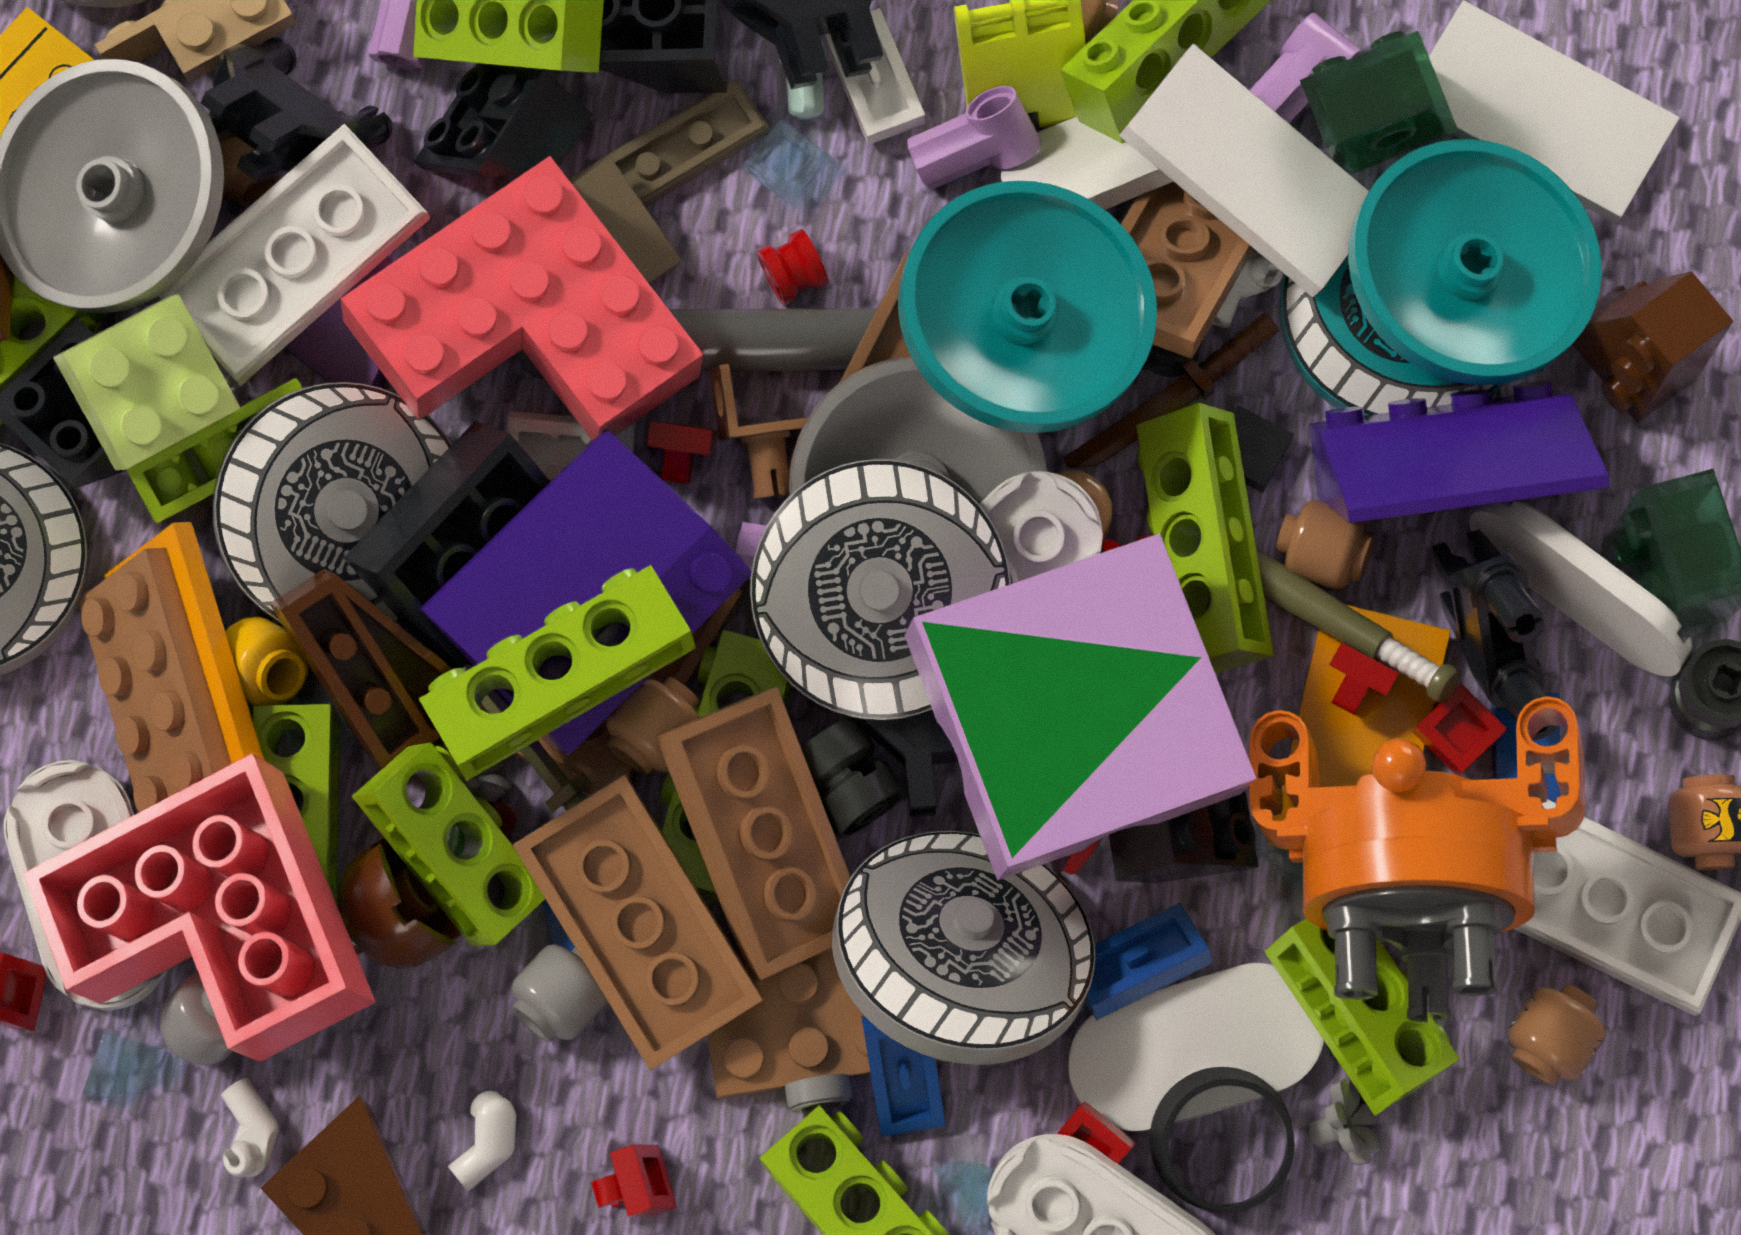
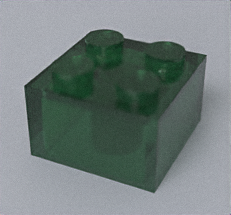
[1300,30,1458,175]
[1613,468,1741,635]

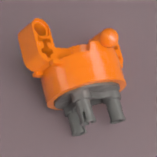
[1249,696,1586,1023]

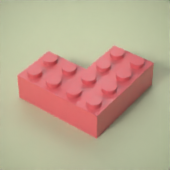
[340,156,703,441]
[23,753,376,1062]

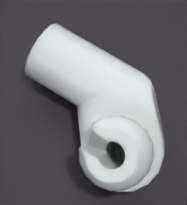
[1212,252,1283,328]
[221,1077,279,1177]
[448,1091,516,1191]

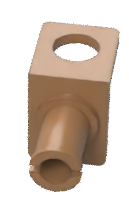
[710,364,809,499]

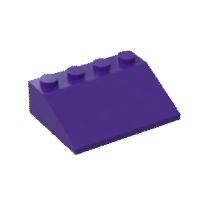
[1309,381,1610,523]
[420,429,752,755]

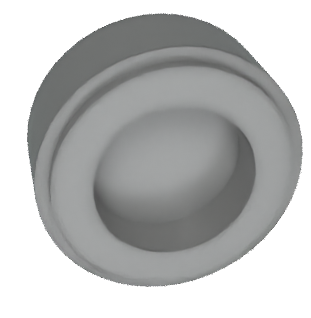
[784,1074,853,1113]

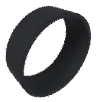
[1150,1067,1295,1212]

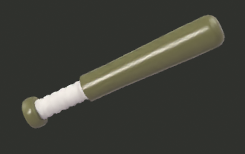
[1256,549,1460,703]

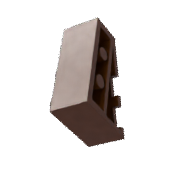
[1572,271,1733,423]
[270,569,485,770]
[261,1095,427,1235]

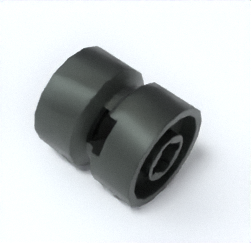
[1668,639,1741,740]
[801,717,907,839]

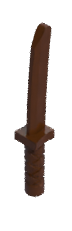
[1065,312,1279,468]

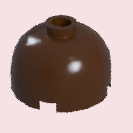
[337,837,461,969]

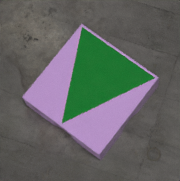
[904,533,1256,881]

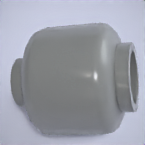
[511,944,608,1043]
[159,971,234,1066]

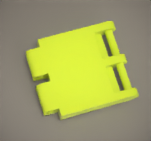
[954,0,1086,128]

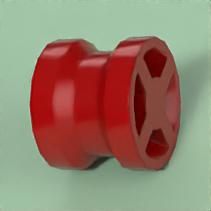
[756,229,829,306]

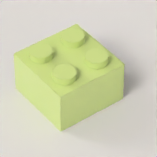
[53,293,240,471]

